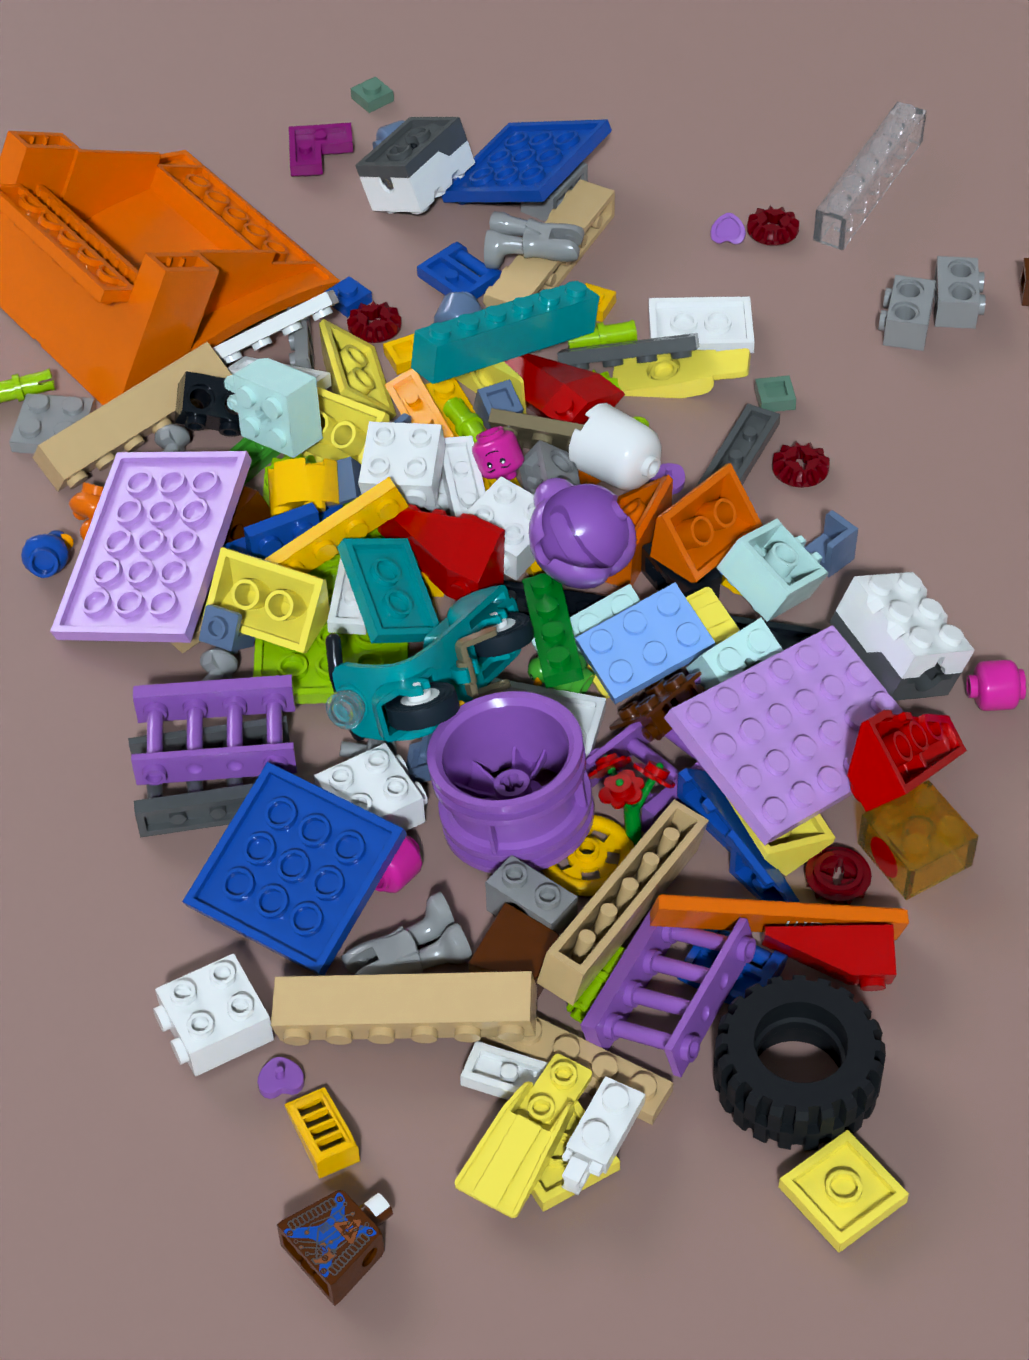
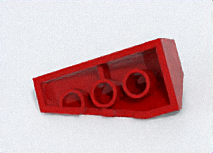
[504,353,625,425]
[378,504,505,601]
[847,710,967,812]

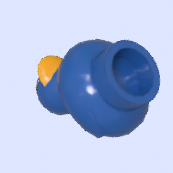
[21,530,74,578]

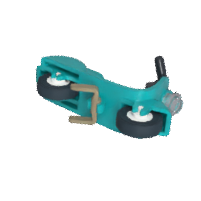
[325,585,534,743]

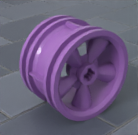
[427,691,595,874]

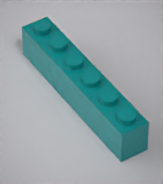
[411,281,600,384]

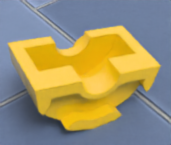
[267,458,339,517]

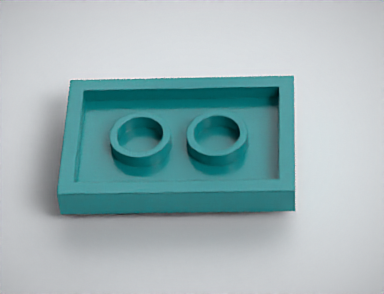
[337,538,440,644]

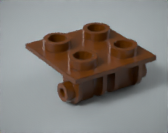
[609,671,706,742]

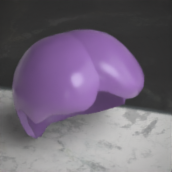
[528,478,637,589]

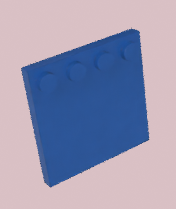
[441,119,612,204]
[182,762,407,976]

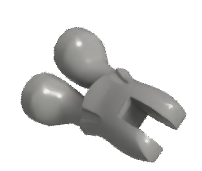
[484,211,584,269]
[342,892,472,975]

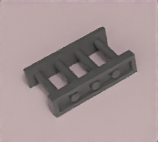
[128,716,290,838]

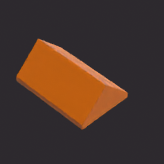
[650,463,763,583]
[605,474,673,588]

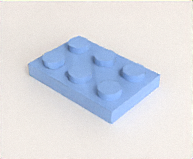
[575,582,715,705]

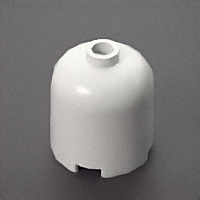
[569,403,662,491]

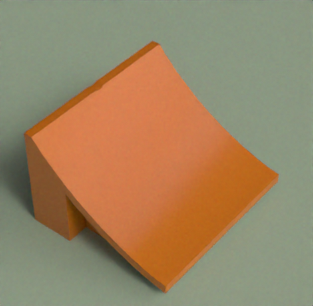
[0,131,340,405]

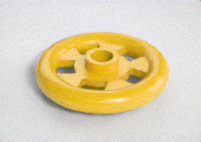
[542,815,635,896]

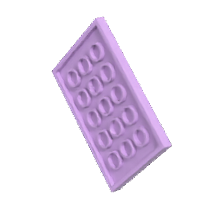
[50,451,252,643]
[664,625,904,846]

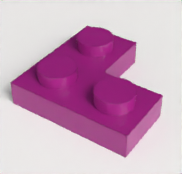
[289,122,353,176]

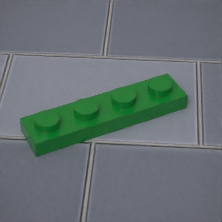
[522,573,584,689]

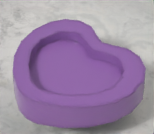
[711,213,746,245]
[649,463,685,495]
[258,1057,304,1099]

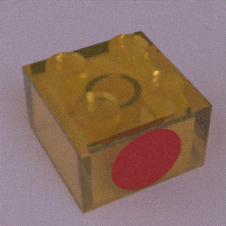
[858,780,979,900]

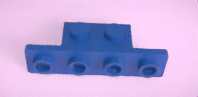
[223,502,343,559]

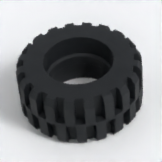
[713,975,886,1151]

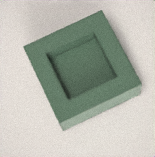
[350,76,394,113]
[754,375,796,412]

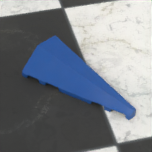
[677,768,801,903]

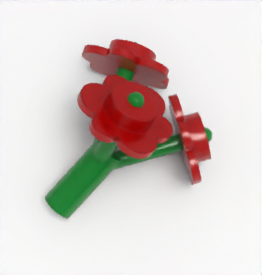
[587,753,676,845]

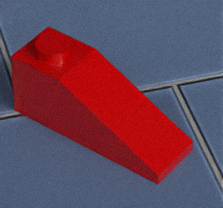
[761,924,897,991]

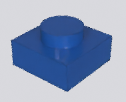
[324,276,372,318]

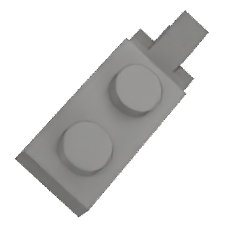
[287,307,314,369]

